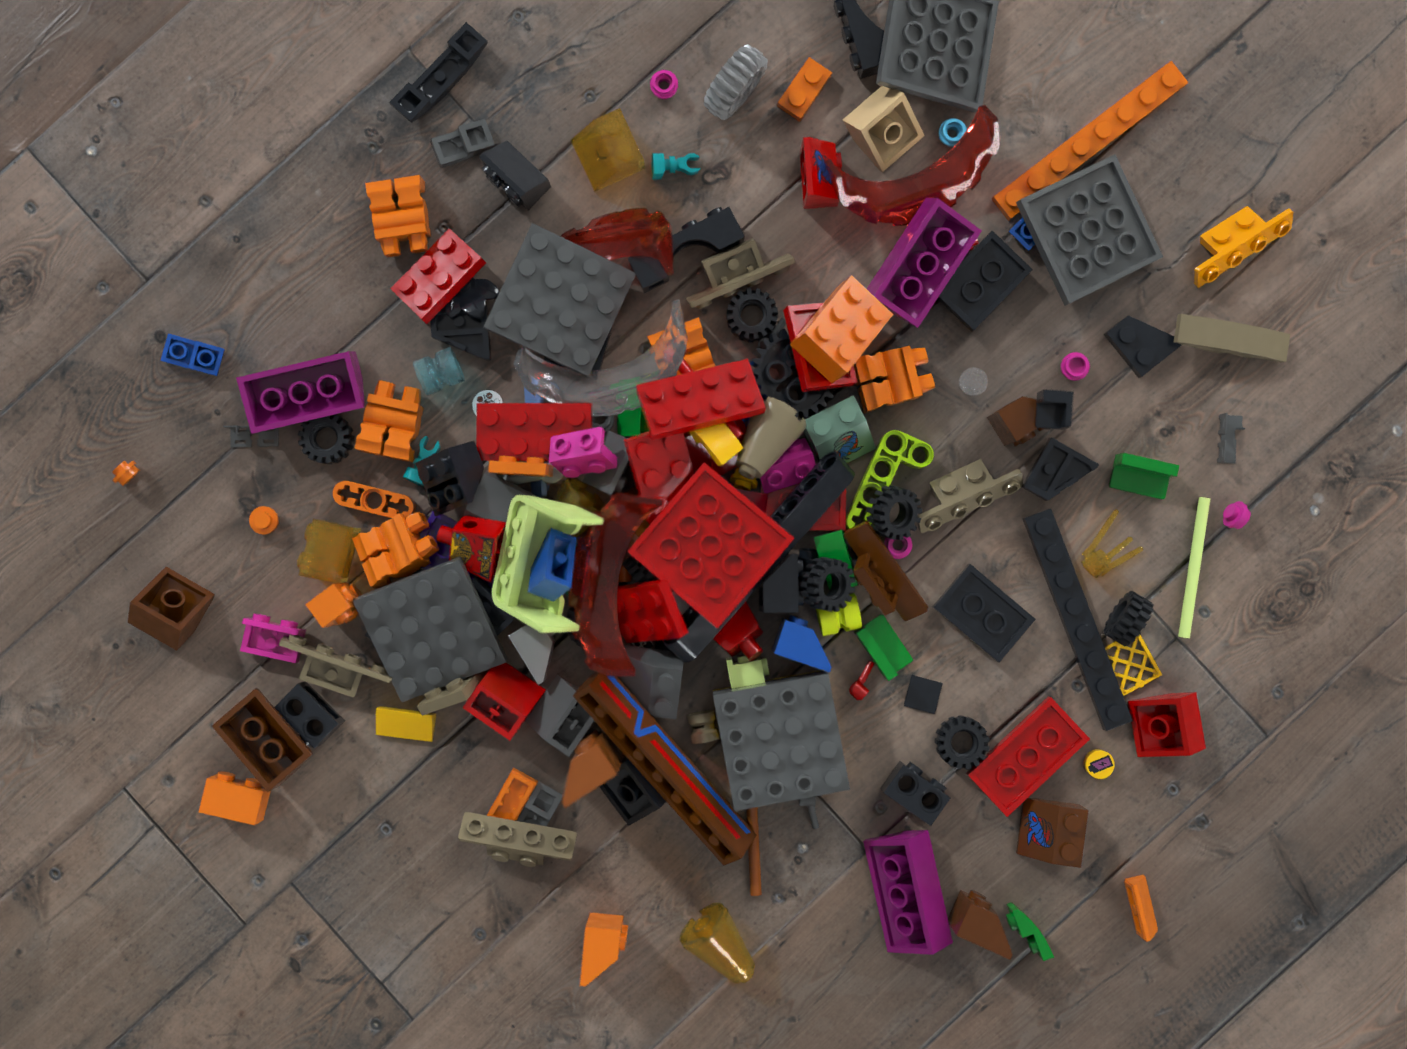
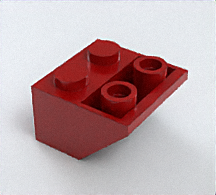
[462,662,546,740]

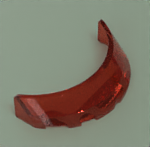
[824,105,1000,226]
[560,208,673,275]
[569,492,663,676]

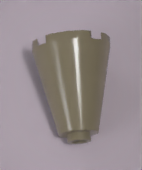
[736,397,807,480]

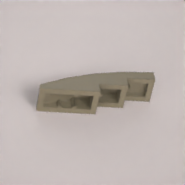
[1174,314,1290,363]

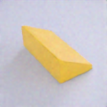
[376,706,436,742]

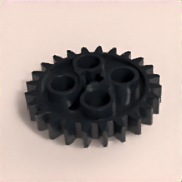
[749,328,837,419]

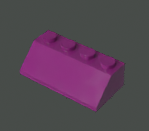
[867,198,982,328]
[236,351,365,434]
[863,830,953,955]

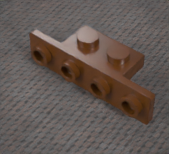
[843,521,928,621]

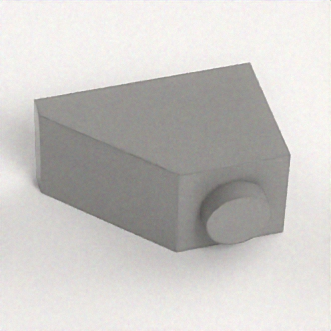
[508,625,556,685]

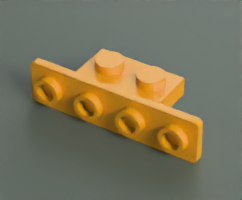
[1194,206,1294,288]

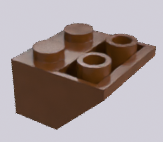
[986,396,1045,447]

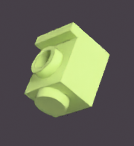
[726,656,769,689]

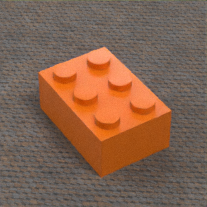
[790,275,893,383]

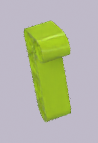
[846,430,934,530]

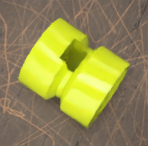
[816,592,862,637]

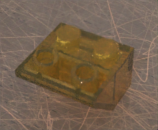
[297,519,361,583]

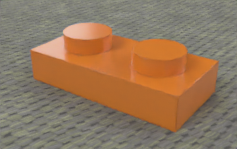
[777,57,832,122]
[488,456,553,477]

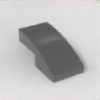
[430,119,495,168]
[517,782,564,826]

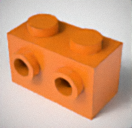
[305,583,362,628]
[199,771,270,825]

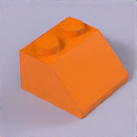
[580,912,628,986]

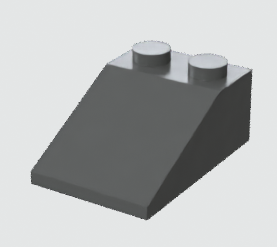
[596,641,684,719]

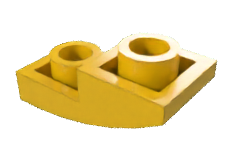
[689,423,743,466]

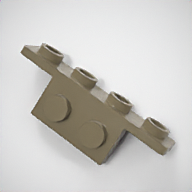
[686,238,796,309]
[917,459,1023,533]
[279,634,392,698]
[458,812,577,867]

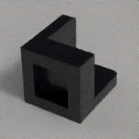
[1035,389,1074,430]

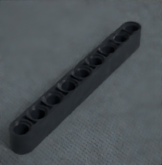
[663,452,855,663]

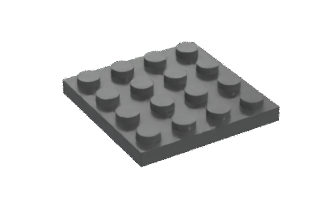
[876,0,999,113]
[1016,154,1163,306]
[484,223,636,377]
[353,556,508,702]

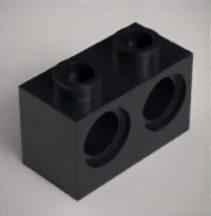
[274,681,345,748]
[880,761,951,826]

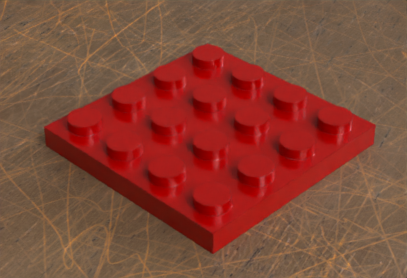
[627,462,794,629]

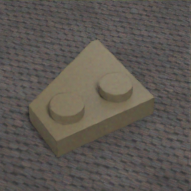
[417,670,489,716]

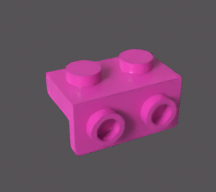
[549,427,618,478]
[760,438,816,493]
[240,613,306,663]

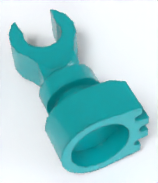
[651,153,700,180]
[403,436,441,487]

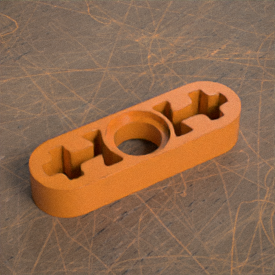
[333,481,416,518]

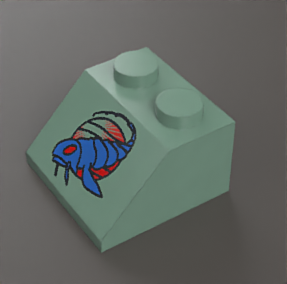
[804,395,876,463]

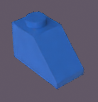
[528,528,577,602]

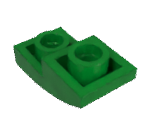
[814,530,858,590]
[1005,902,1054,961]

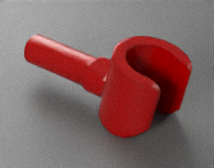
[849,660,875,701]

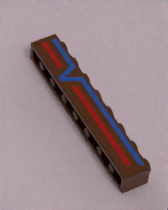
[572,665,757,866]

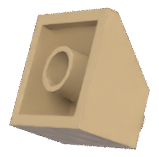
[843,86,925,172]

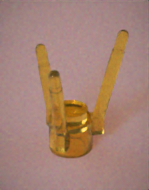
[1081,509,1143,579]

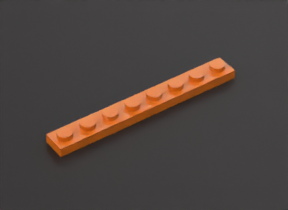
[992,60,1189,221]

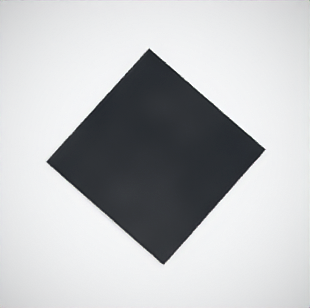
[904,675,943,714]

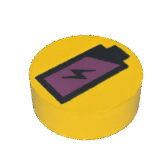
[1084,749,1115,779]

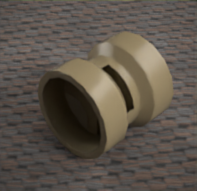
[687,710,719,744]

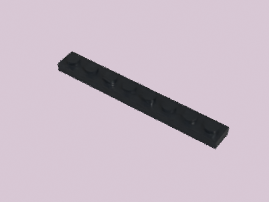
[1022,508,1133,731]

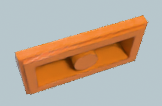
[1124,875,1158,942]

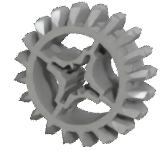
[704,44,768,120]

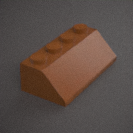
[562,729,623,808]

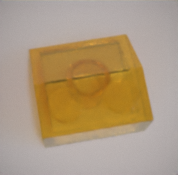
[571,108,645,192]

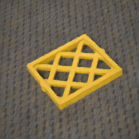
[1105,635,1162,696]

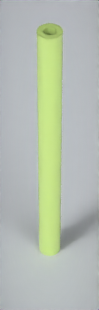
[1178,497,1210,639]

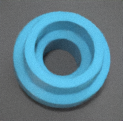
[938,118,967,147]

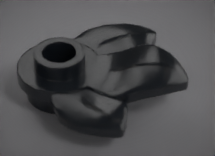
[444,277,499,319]

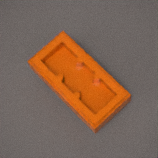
[486,767,538,821]

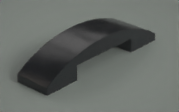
[389,22,488,123]

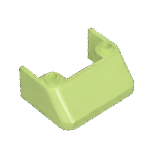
[492,495,604,633]

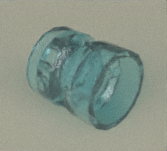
[413,347,465,396]

